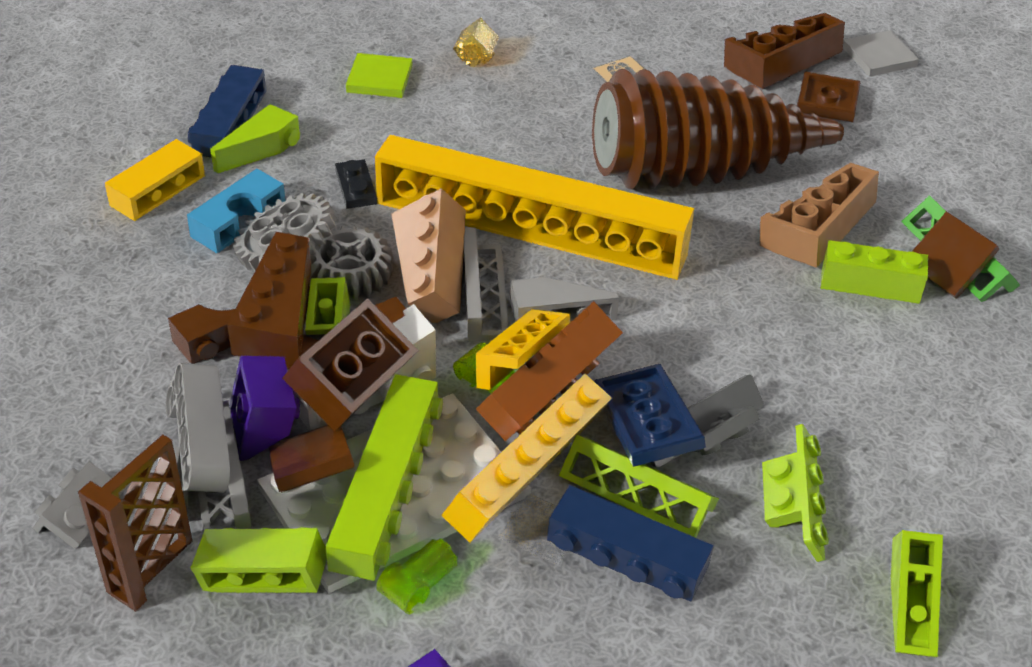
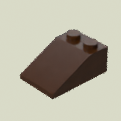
[282,298,419,431]

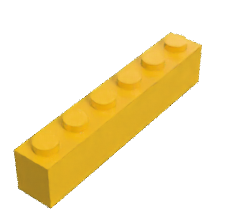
[441,374,612,543]

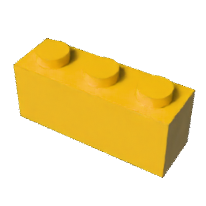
[105,139,205,221]

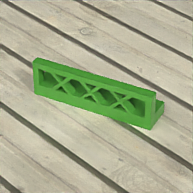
[901,195,1020,302]

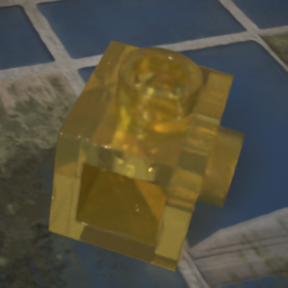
[453,17,499,67]

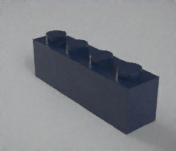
[187,65,266,158]
[547,485,714,602]

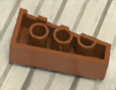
[476,301,623,441]

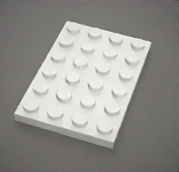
[257,393,531,594]

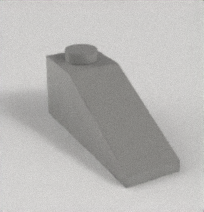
[510,277,619,322]

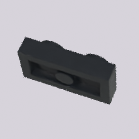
[335,159,377,209]

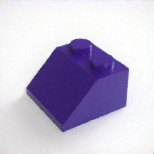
[229,356,300,461]

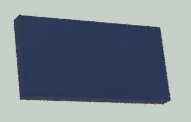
[594,364,706,467]

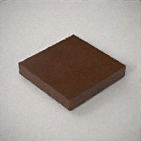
[797,72,861,122]
[912,211,1000,299]

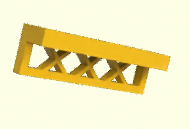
[476,309,570,390]

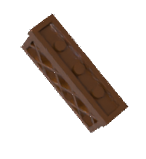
[78,434,193,612]

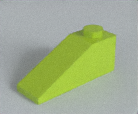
[210,104,300,173]
[890,530,943,658]

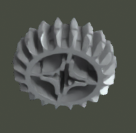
[310,226,394,301]

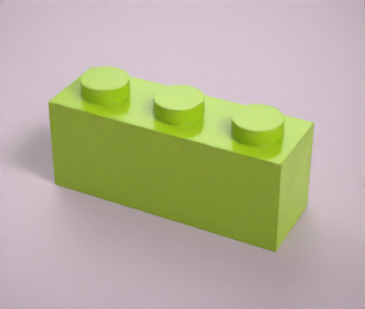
[820,240,928,304]
[190,527,327,593]

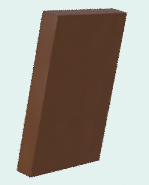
[269,425,355,493]

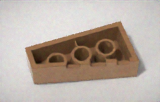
[760,163,879,268]
[391,188,466,323]

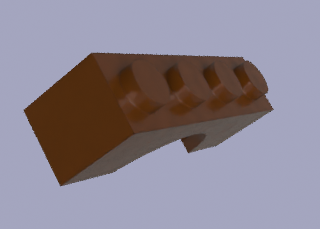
[168,286,310,364]

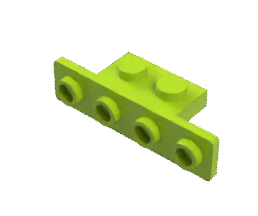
[762,424,829,562]

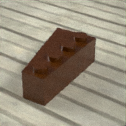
[724,13,845,89]
[227,232,311,366]

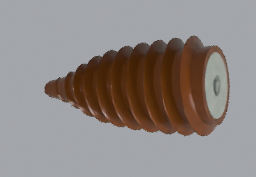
[592,69,844,190]

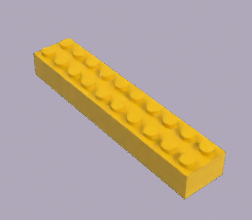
[375,135,694,280]

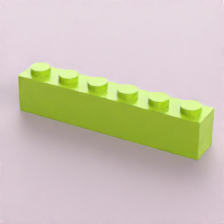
[325,374,443,581]

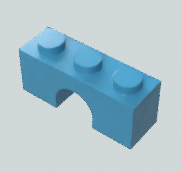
[187,168,286,253]

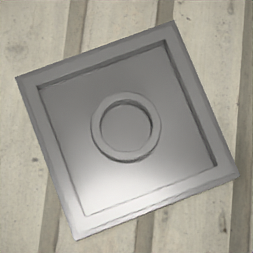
[843,30,919,77]

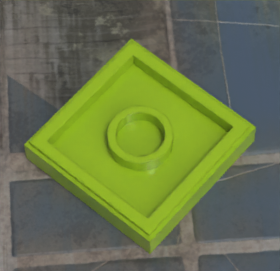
[346,53,413,98]

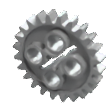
[233,193,336,272]

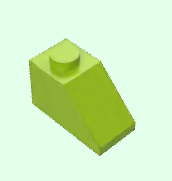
[305,277,350,335]

